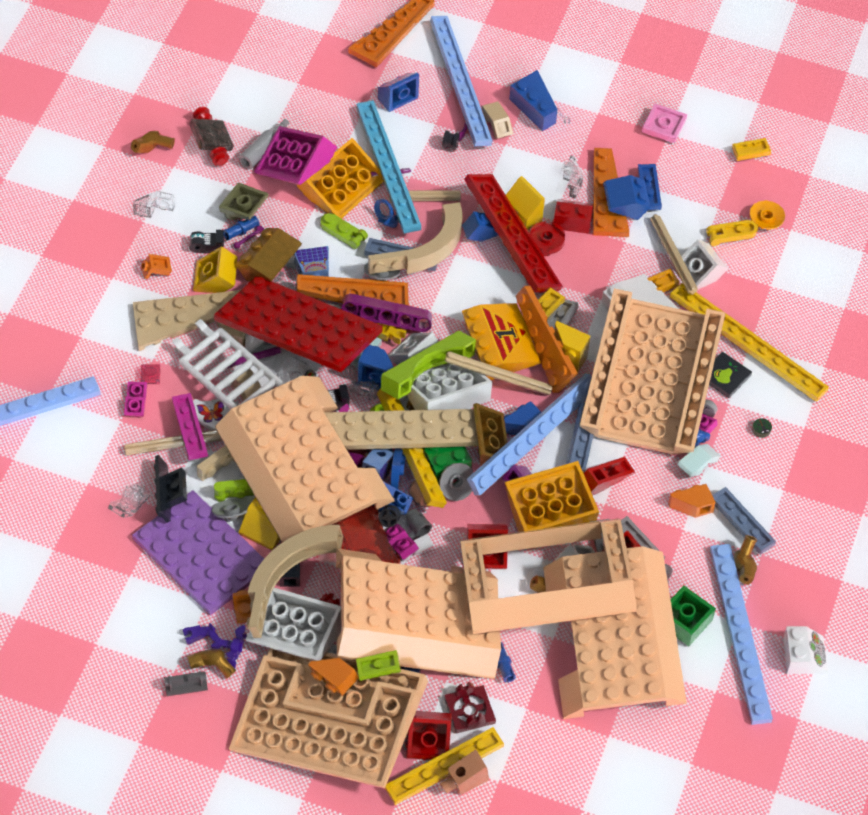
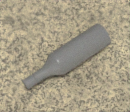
[239,119,289,169]

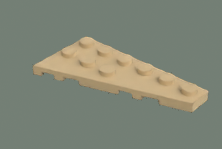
[133,290,240,351]

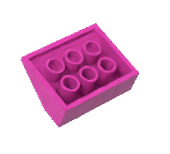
[254,126,337,185]

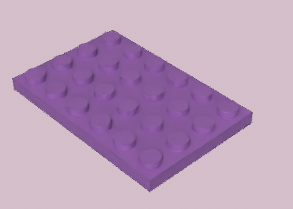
[132,490,264,616]

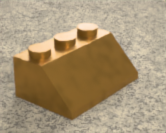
[236,228,302,282]
[473,403,508,467]

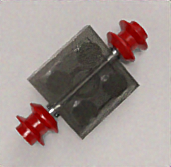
[189,107,234,166]

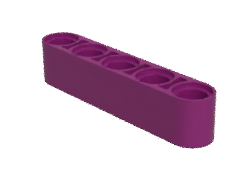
[341,294,432,332]

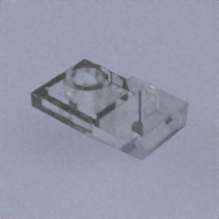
[561,155,584,199]
[133,191,175,218]
[108,483,152,518]

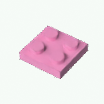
[642,104,688,143]

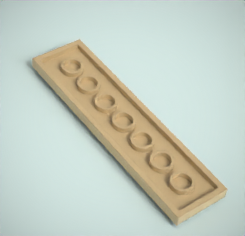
[324,409,478,450]

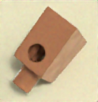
[440,750,489,795]

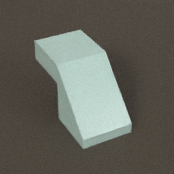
[677,444,721,477]

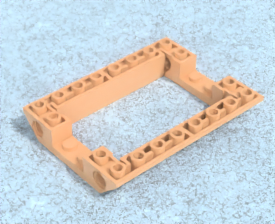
[460,518,637,634]

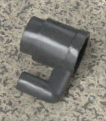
[404,509,432,540]

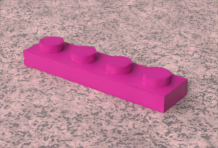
[172,393,208,461]

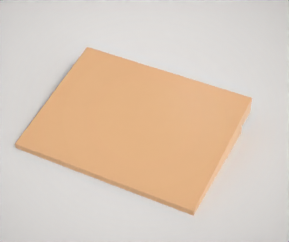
[229,648,428,788]

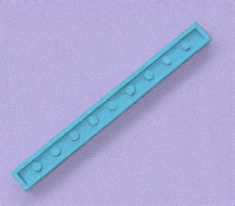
[356,100,421,234]

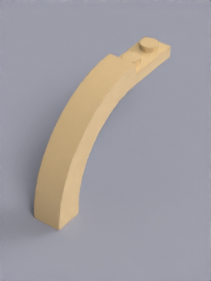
[368,202,462,274]
[197,369,261,481]
[247,525,343,638]

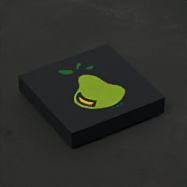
[709,351,752,398]

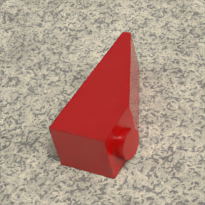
[583,457,635,495]

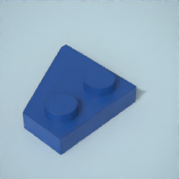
[391,448,406,490]

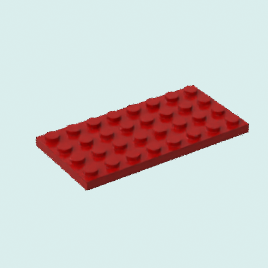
[214,276,383,373]

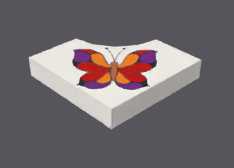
[193,398,238,430]

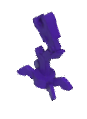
[183,623,247,668]

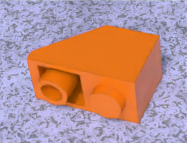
[668,484,716,518]
[308,658,359,696]

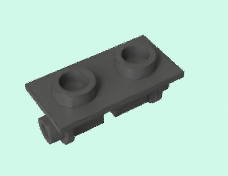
[164,671,208,696]

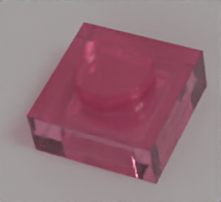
[140,364,161,384]

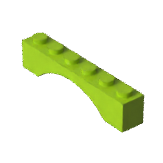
[381,330,476,399]

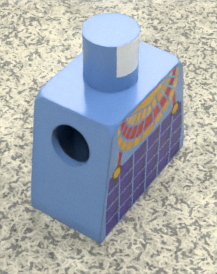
[294,246,329,277]
[362,448,394,481]

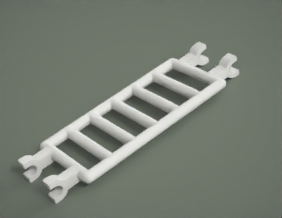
[171,319,285,410]

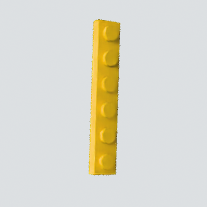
[385,727,504,805]

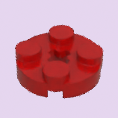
[530,221,565,256]

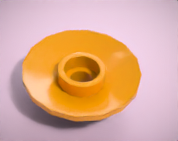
[749,200,786,230]

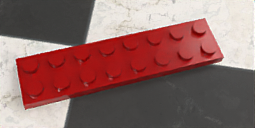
[464,174,563,293]

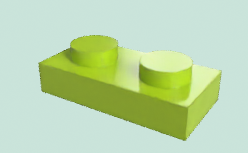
[356,650,401,681]

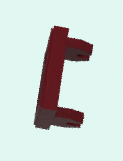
[444,682,496,734]

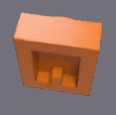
[141,254,172,279]
[232,590,251,624]

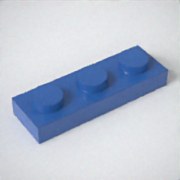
[637,164,662,210]

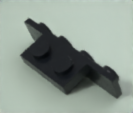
[154,455,187,523]

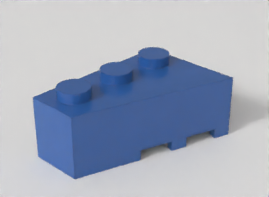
[509,70,558,131]

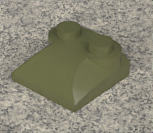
[219,182,269,220]

